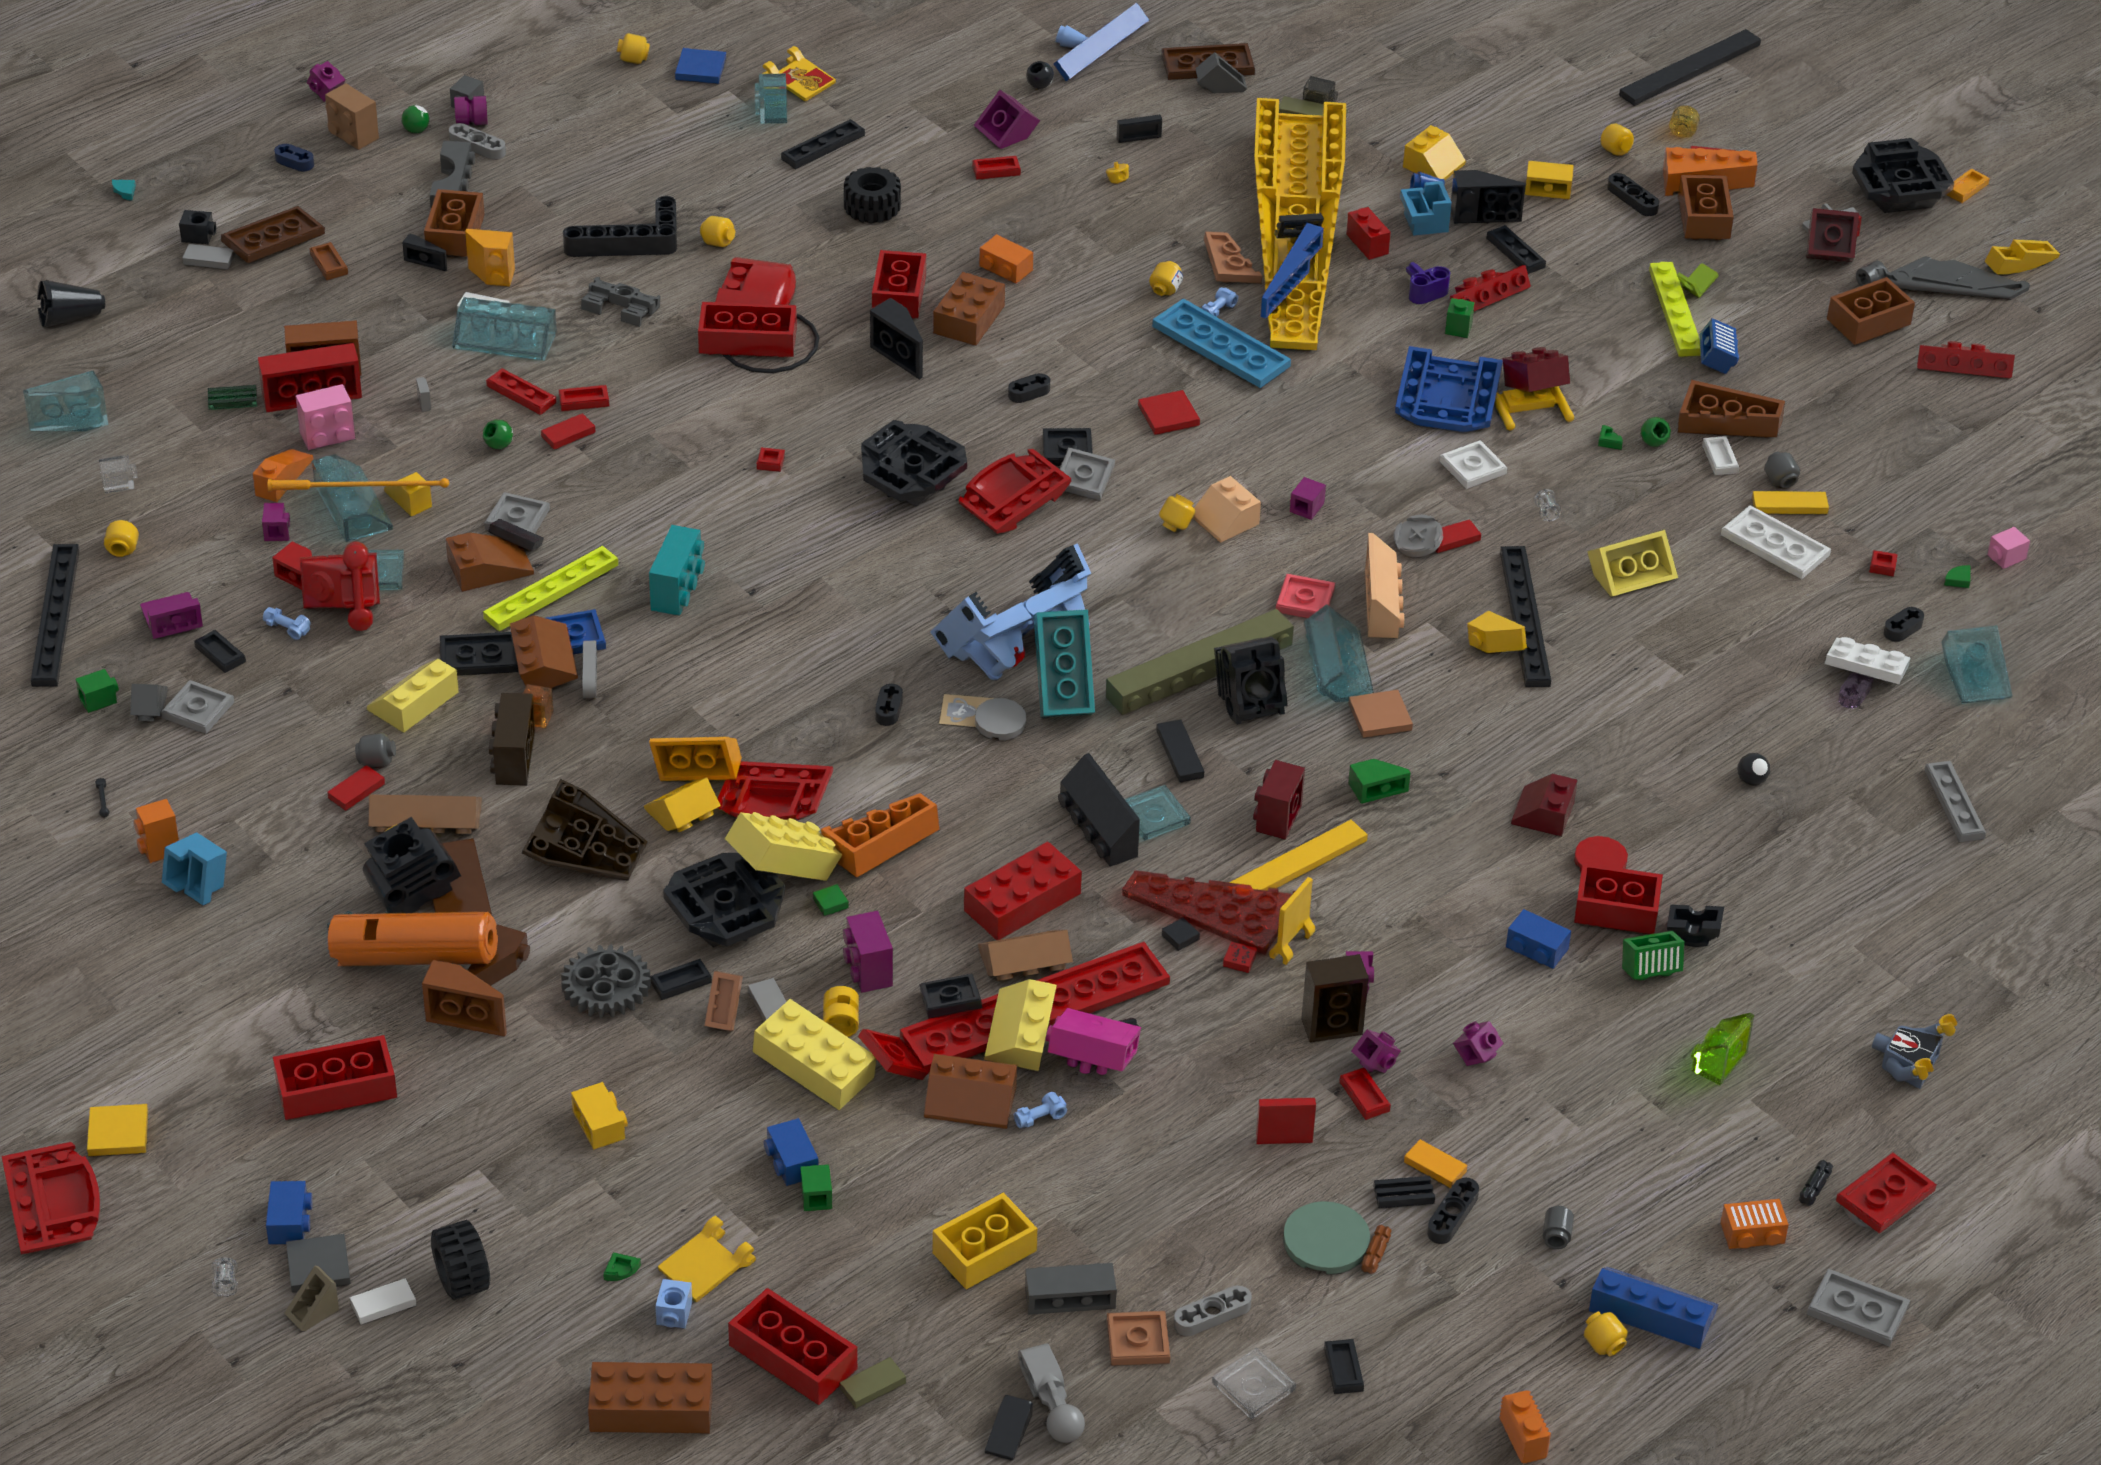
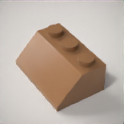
[978,930,1073,981]

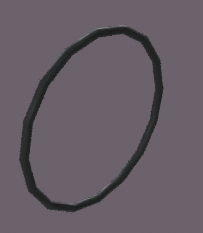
[723,314,820,373]

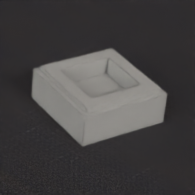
[416,377,431,412]

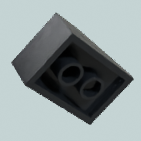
[870,298,923,380]

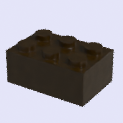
[489,693,536,786]
[1301,954,1369,1043]

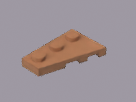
[1204,232,1263,283]

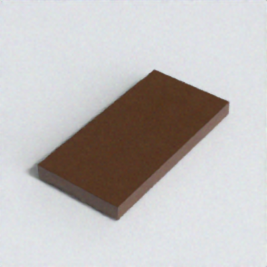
[1161,43,1255,80]
[221,206,325,263]
[432,838,492,915]

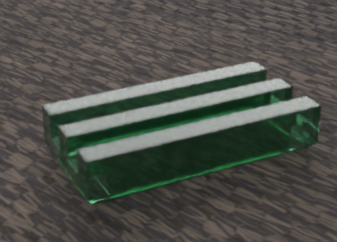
[208,385,257,410]

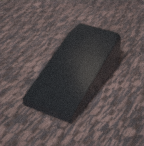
[402,233,447,271]
[985,1395,1033,1461]

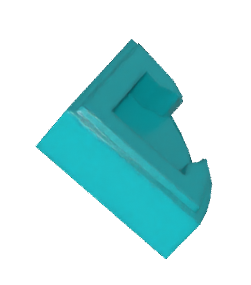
[112,180,136,200]

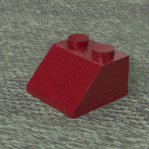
[1511,773,1578,837]

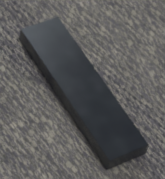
[781,119,865,170]

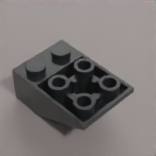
[1451,170,1526,224]

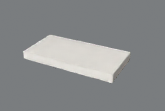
[1721,505,1831,579]

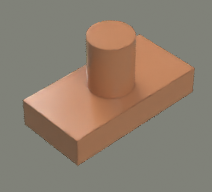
[705,971,743,1031]

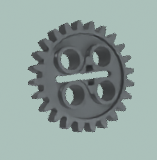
[561,944,651,1018]

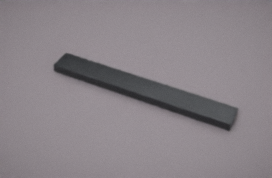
[1619,29,1761,106]
[31,544,80,687]
[1500,546,1551,687]

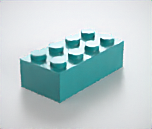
[1034,609,1095,718]

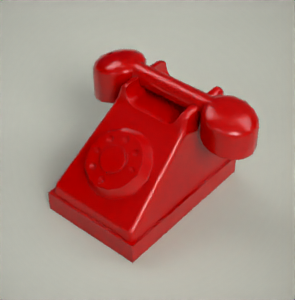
[300,541,380,631]

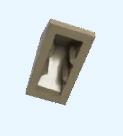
[284,1266,339,1331]

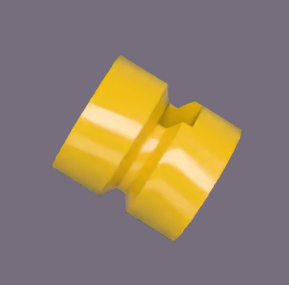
[823,986,859,1037]

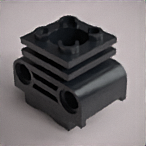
[1214,636,1288,725]
[363,817,461,913]

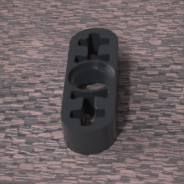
[1607,173,1659,216]
[1427,1177,1479,1244]

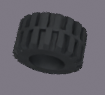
[844,167,901,223]
[431,1219,490,1300]

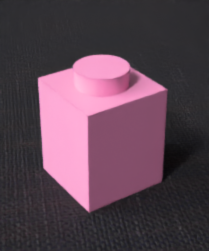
[1987,527,2030,569]

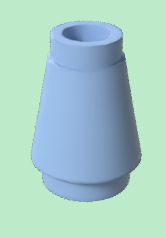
[1055,25,1089,48]

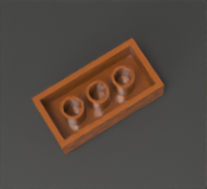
[588,1362,713,1434]

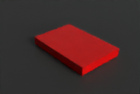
[1836,1152,1937,1234]

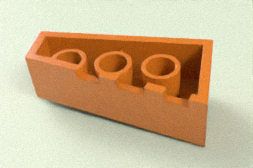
[1663,147,1758,196]
[821,793,940,877]

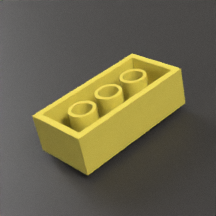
[725,812,842,881]
[753,999,876,1110]

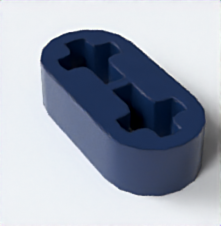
[274,144,314,172]

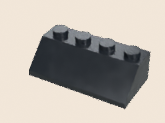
[1058,753,1140,867]

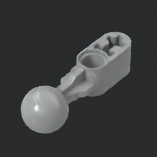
[1018,1343,1085,1443]

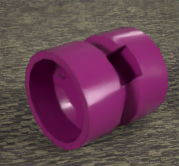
[454,96,488,126]

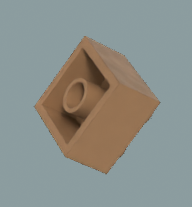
[325,83,379,150]

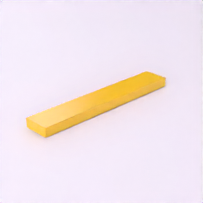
[1226,820,1368,906]

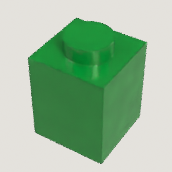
[1445,298,1475,338]
[76,669,119,713]
[801,1164,832,1211]

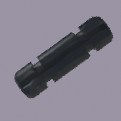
[1799,1160,1833,1206]

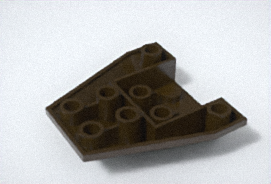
[522,779,648,881]

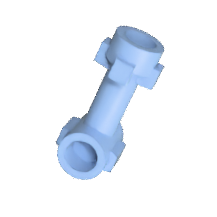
[1202,287,1238,317]
[263,607,311,640]
[1013,1092,1067,1128]

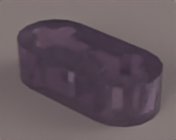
[1838,672,1874,708]

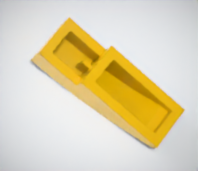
[1984,239,2060,275]

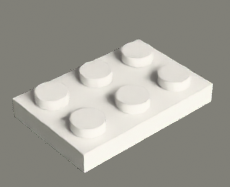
[1825,637,1910,684]

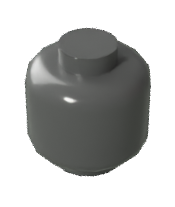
[1764,452,1801,489]
[355,733,396,768]

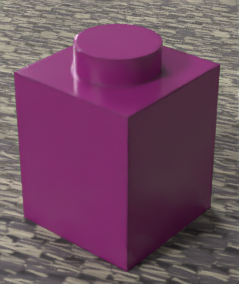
[1290,477,1326,520]

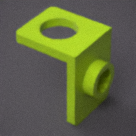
[1677,263,1719,298]

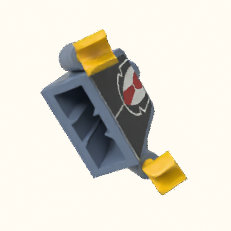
[1872,1014,1958,1089]

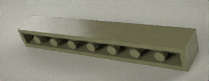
[1106,609,1294,715]

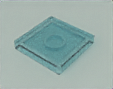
[354,550,404,590]
[1125,785,1191,841]

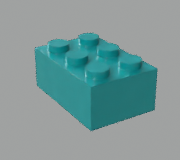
[649,525,705,616]

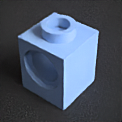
[655,1279,692,1328]

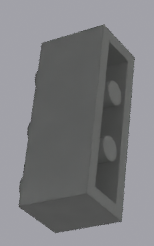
[1025,1263,1117,1315]

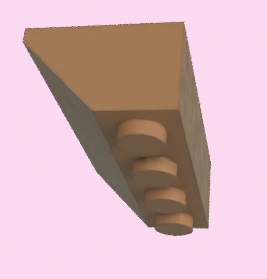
[369,794,482,834]

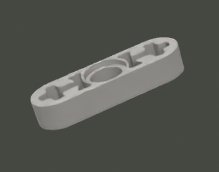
[449,123,506,159]
[582,640,597,699]
[1174,1286,1252,1336]

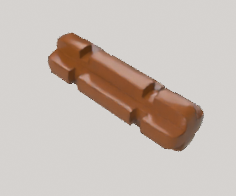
[1361,1224,1391,1274]

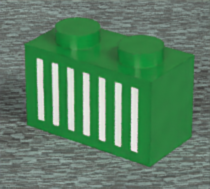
[1622,931,1684,980]

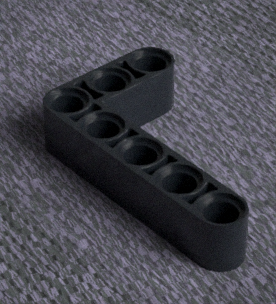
[563,196,677,257]

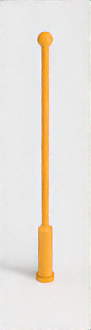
[268,478,449,492]

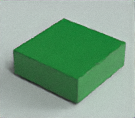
[813,884,849,916]

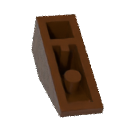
[468,924,530,986]

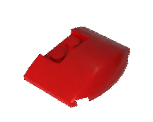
[715,257,796,305]
[959,449,1072,533]
[717,761,833,821]
[1,1142,100,1255]

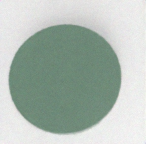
[1283,1201,1370,1274]

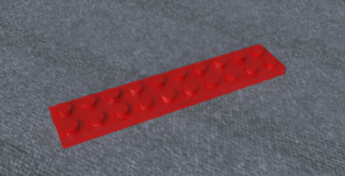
[900,942,1170,1072]

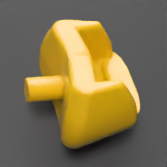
[1106,162,1129,184]

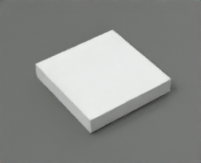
[1440,440,1507,489]

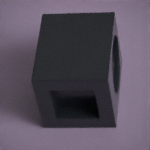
[179,210,217,245]

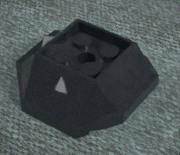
[1852,138,1954,213]
[861,420,967,507]
[663,853,785,948]

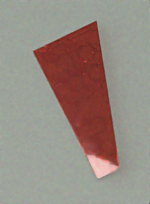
[1122,870,1295,955]

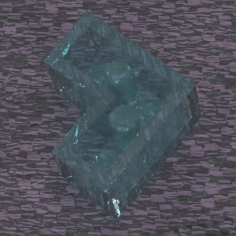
[755,73,787,124]

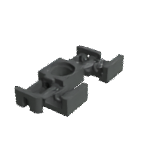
[581,277,660,327]

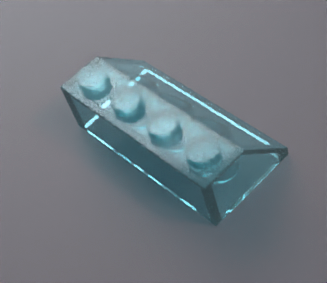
[452,297,557,361]
[312,454,393,542]
[1304,604,1374,702]

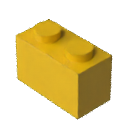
[1525,161,1574,199]
[571,1082,628,1150]

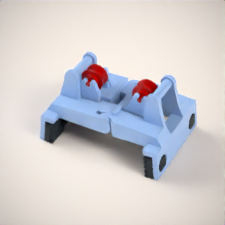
[930,544,1091,680]

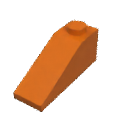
[253,449,313,502]

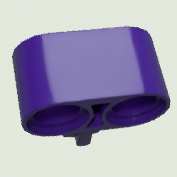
[1406,262,1450,304]

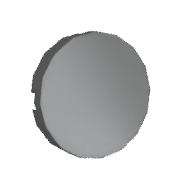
[1394,514,1443,557]
[975,698,1026,741]

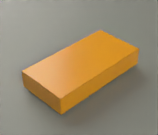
[1946,169,1990,203]
[1404,1139,1467,1188]

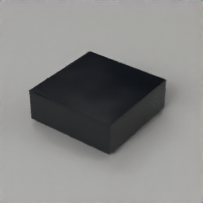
[1162,918,1200,951]

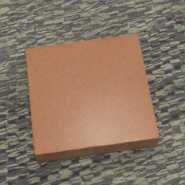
[1348,690,1413,738]
[1106,1311,1170,1366]

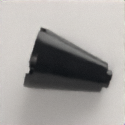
[37,280,105,327]

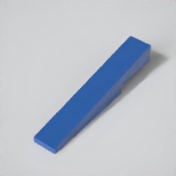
[1261,223,1324,318]

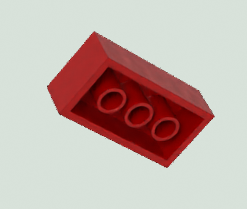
[698,302,797,357]
[258,343,362,413]
[964,841,1082,940]
[273,1035,397,1120]
[728,1288,858,1405]

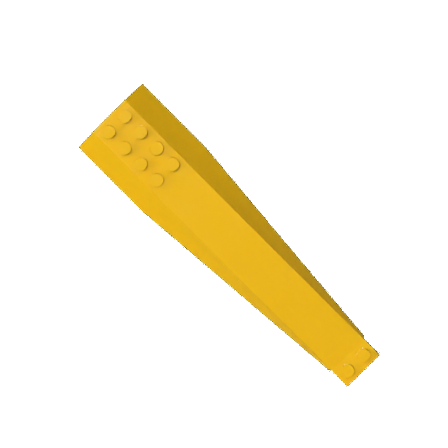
[1254,98,1346,350]

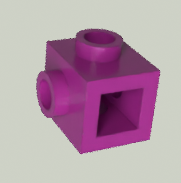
[307,61,346,102]
[1453,1021,1504,1066]
[1351,1029,1401,1073]

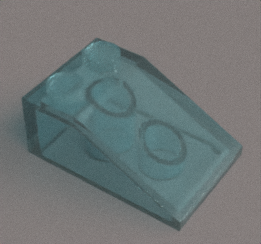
[23,371,108,431]
[1941,625,2013,704]

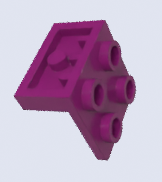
[140,592,203,639]

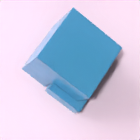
[1400,181,1452,236]
[162,832,227,905]

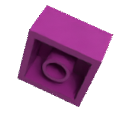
[843,911,893,993]

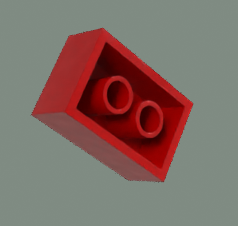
[872,250,926,319]
[1574,863,1663,934]

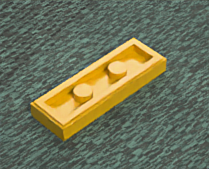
[1752,491,1829,514]

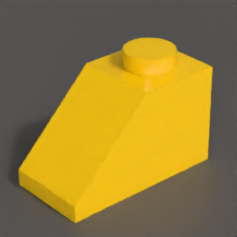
[384,472,432,517]
[1467,611,1527,653]

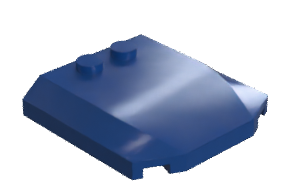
[1395,346,1503,432]

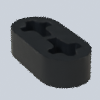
[1008,373,1051,403]
[1883,607,1924,642]
[875,684,903,726]

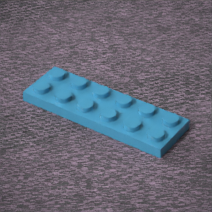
[1152,298,1291,388]

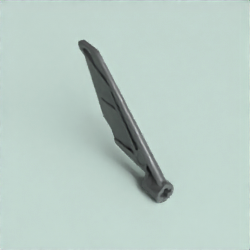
[1856,256,2030,299]

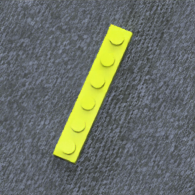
[1649,262,1701,357]
[483,546,619,632]

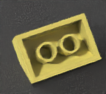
[1587,530,1678,597]
[367,659,459,733]
[984,979,1057,1071]

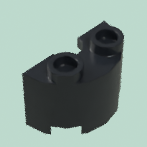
[1667,905,1725,947]

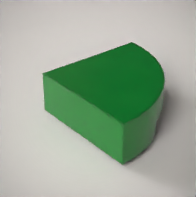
[1598,425,1623,450]
[1944,565,1971,588]
[603,1252,641,1281]

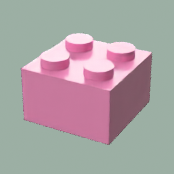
[296,384,355,450]

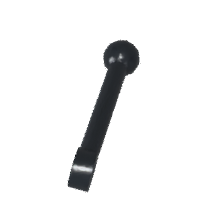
[95,778,110,818]

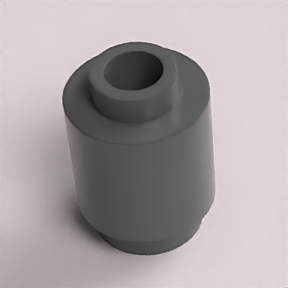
[1542,1206,1574,1249]

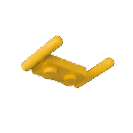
[1495,386,1574,431]

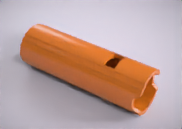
[328,912,498,966]

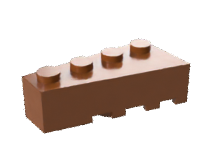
[1677,380,1785,437]

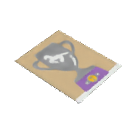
[939,694,994,727]

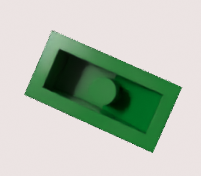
[1348,759,1411,804]

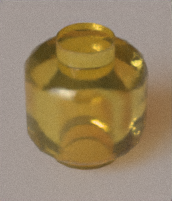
[1669,105,1700,138]

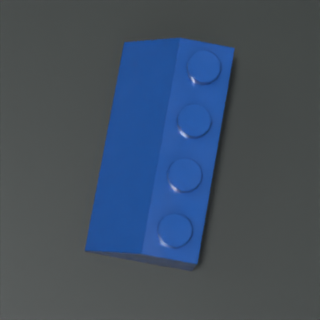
[1589,1267,1719,1349]

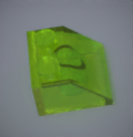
[1691,1013,1755,1085]

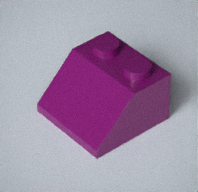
[974,90,1040,149]

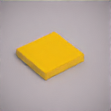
[87,1104,148,1156]

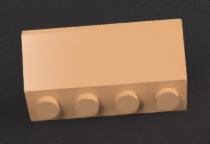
[1365,533,1404,638]

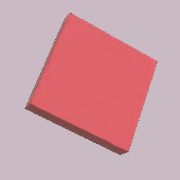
[1276,574,1335,621]

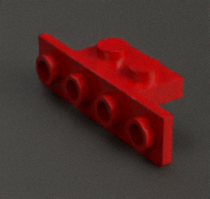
[1450,265,1531,311]
[1917,341,2015,378]

